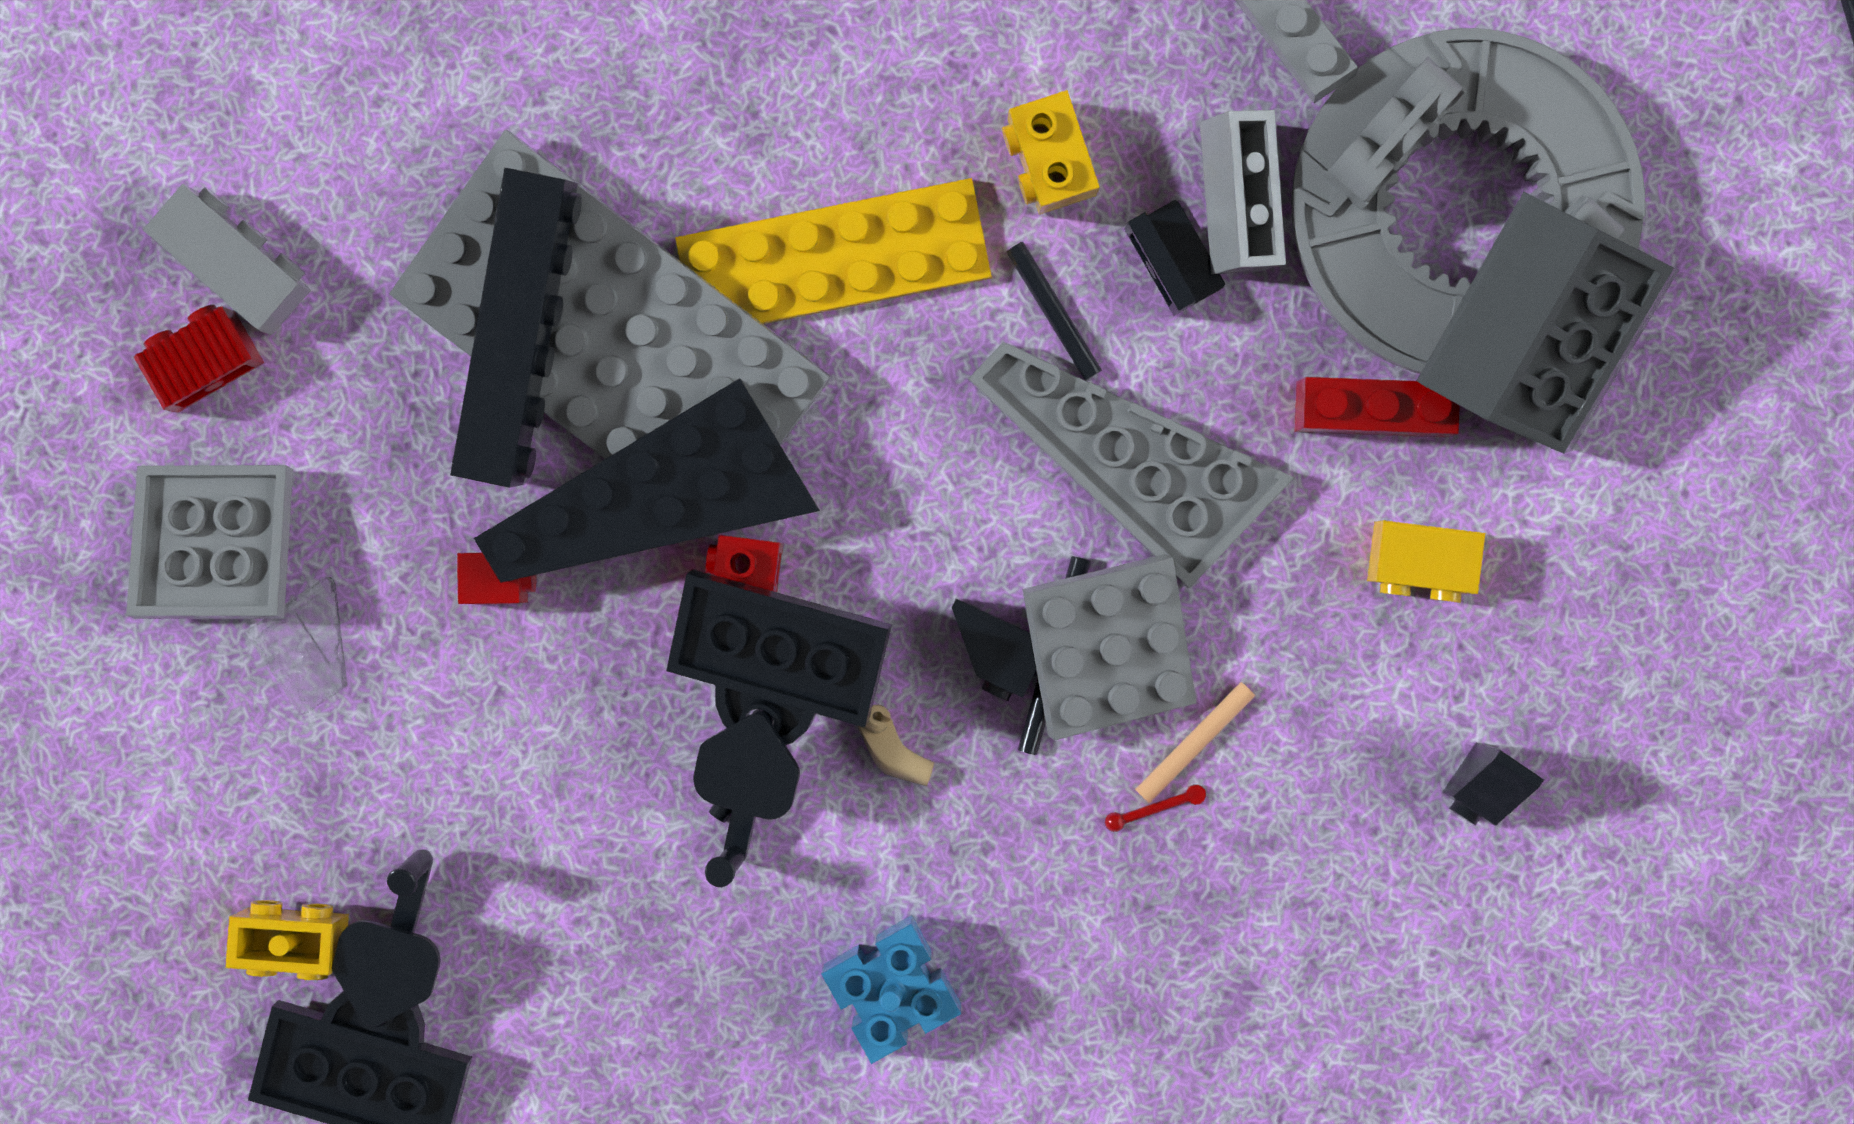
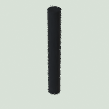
[1006,242,1102,381]

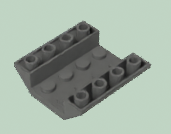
[1416,191,1679,454]

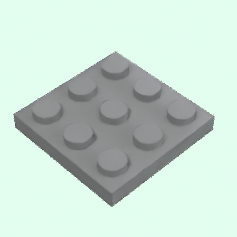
[126,465,293,619]
[1022,554,1196,740]

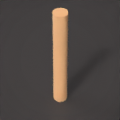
[1135,682,1255,804]

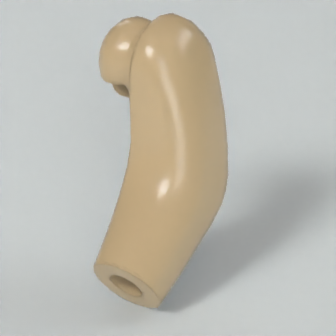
[858,704,934,786]

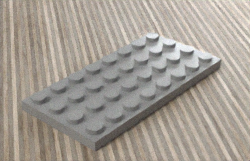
[389,130,832,539]

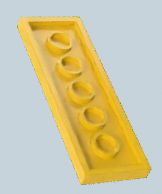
[675,178,992,324]

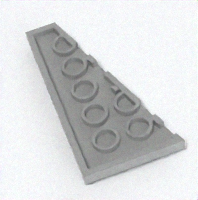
[968,342,1295,588]

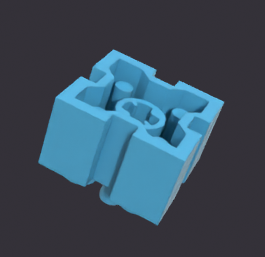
[821,915,961,1064]

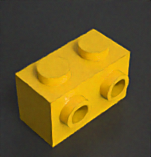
[1002,90,1100,215]
[225,900,349,980]

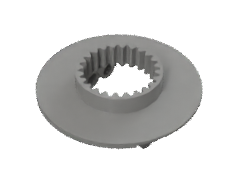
[1291,28,1645,374]

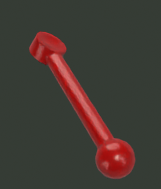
[1105,784,1206,832]

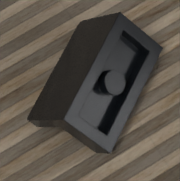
[1124,200,1225,316]

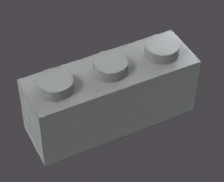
[1200,110,1286,274]
[143,184,311,335]

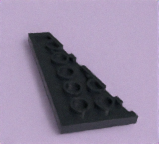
[473,378,820,583]

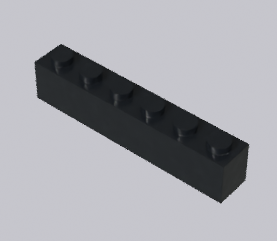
[450,167,582,488]

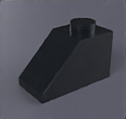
[952,598,1036,701]
[1442,742,1544,826]

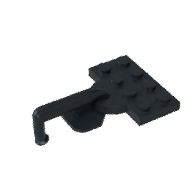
[666,569,892,888]
[248,849,473,1124]

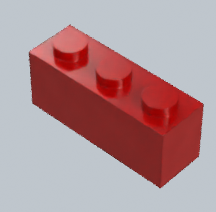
[1294,377,1460,438]

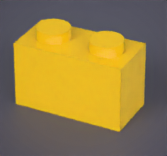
[1367,520,1486,603]

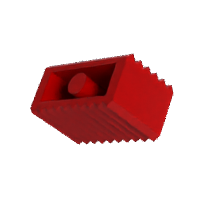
[134,305,265,413]

